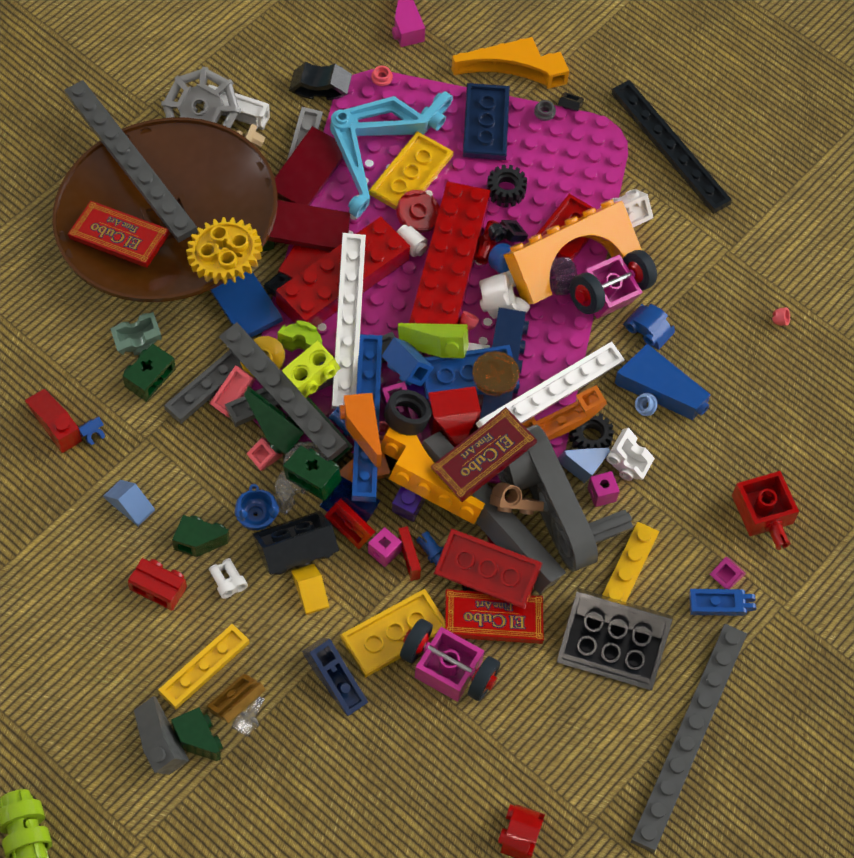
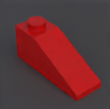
[24,389,82,453]

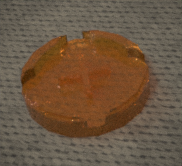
[472,351,520,396]

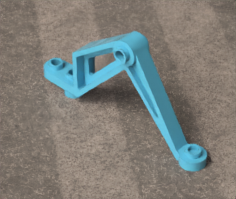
[330,91,453,218]

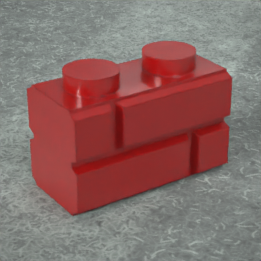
[128,558,187,611]

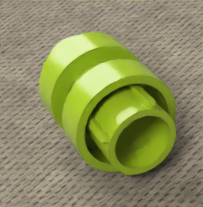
[0,789,52,858]

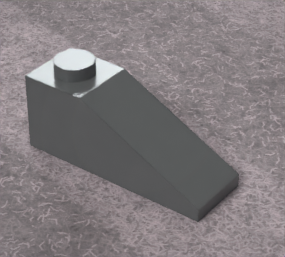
[134,696,189,775]

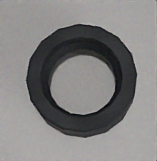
[384,390,432,435]

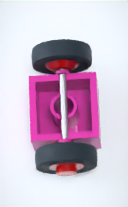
[570,250,657,319]
[400,619,500,702]

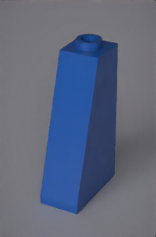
[615,344,711,420]

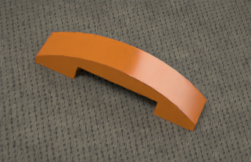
[522,385,607,440]

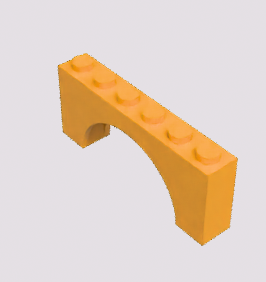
[504,199,642,304]

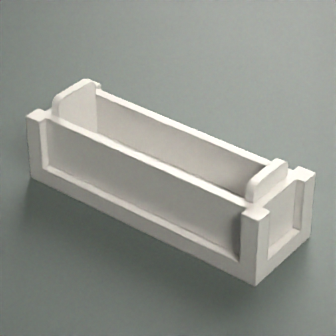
[203,84,270,130]

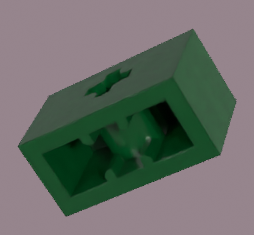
[123,343,176,402]
[283,445,342,501]

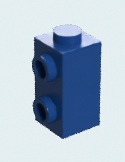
[382,337,434,387]

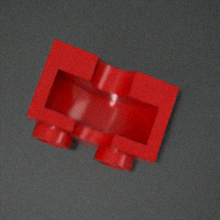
[498,804,545,858]

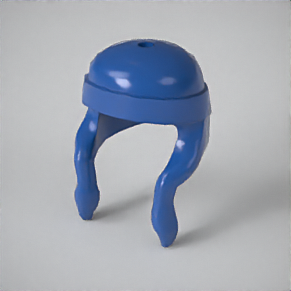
[235,484,280,531]

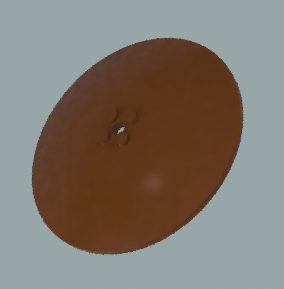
[52,117,278,302]

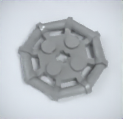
[161,67,241,128]

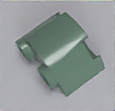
[110,312,162,356]

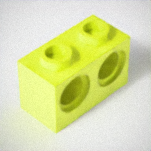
[282,340,341,398]

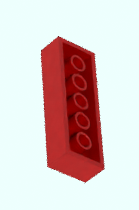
[276,216,410,327]

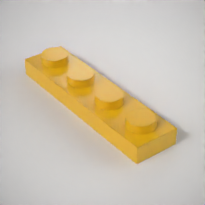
[602,522,659,602]
[158,624,250,710]

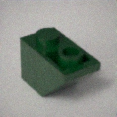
[172,515,230,557]
[171,707,223,761]

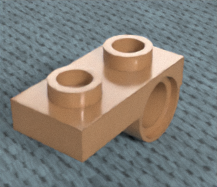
[489,482,544,515]

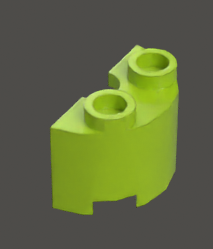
[277,320,322,352]

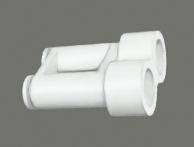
[209,558,248,599]

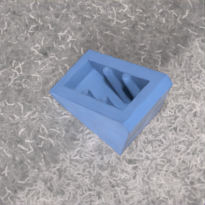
[558,447,610,483]
[103,480,155,526]

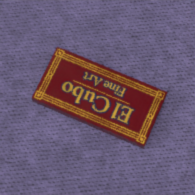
[431,407,537,502]

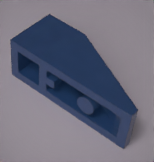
[302,638,368,716]

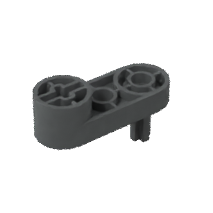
[497,425,634,572]

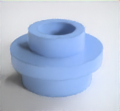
[635,393,657,416]

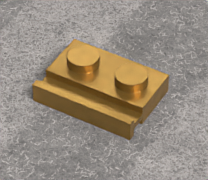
[207,674,266,724]

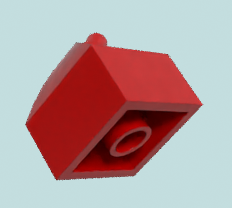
[428,386,481,448]

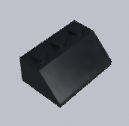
[252,511,339,575]

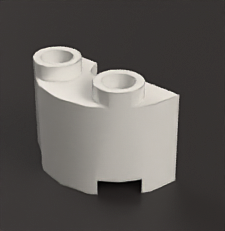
[479,271,517,319]
[606,427,655,481]

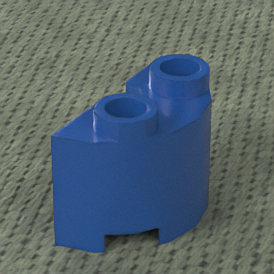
[623,303,675,350]

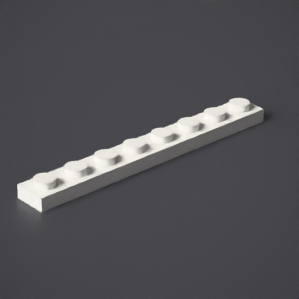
[331,233,366,409]
[476,342,625,428]

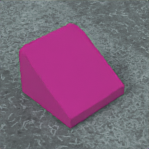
[709,557,746,589]

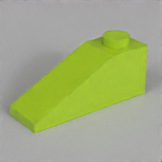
[398,323,469,358]

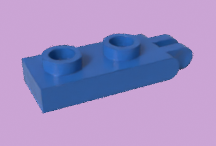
[689,589,756,616]

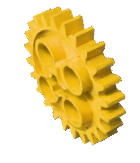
[186,217,263,285]

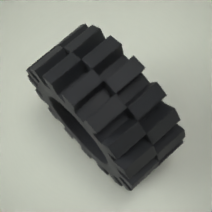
[487,165,527,207]
[570,413,614,449]

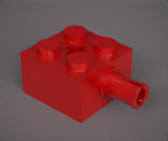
[732,471,799,550]

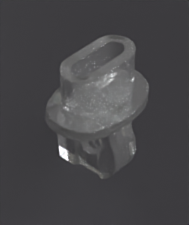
[232,696,264,737]

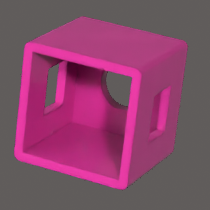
[587,471,620,507]
[368,527,402,567]

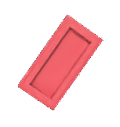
[209,365,256,418]

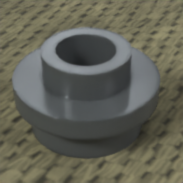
[534,100,556,121]

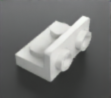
[600,189,654,227]

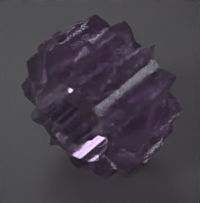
[549,257,577,295]

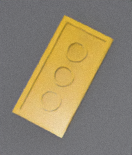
[369,131,454,210]
[340,589,445,678]

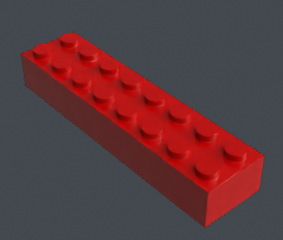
[409,181,490,324]

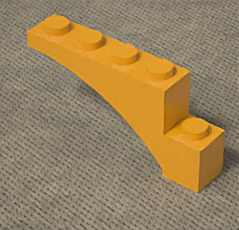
[451,37,569,89]
[380,427,485,524]

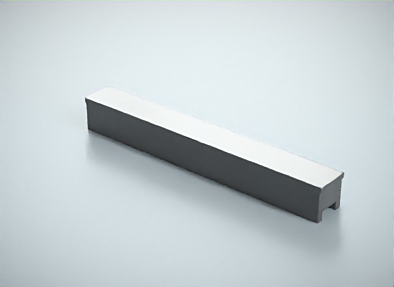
[422,431,566,594]

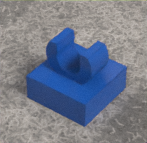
[79,417,105,445]

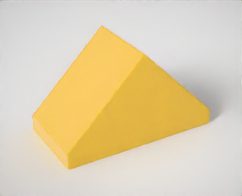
[291,564,329,615]

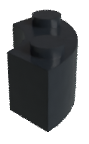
[289,62,352,100]

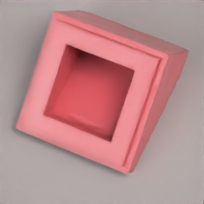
[247,437,283,471]

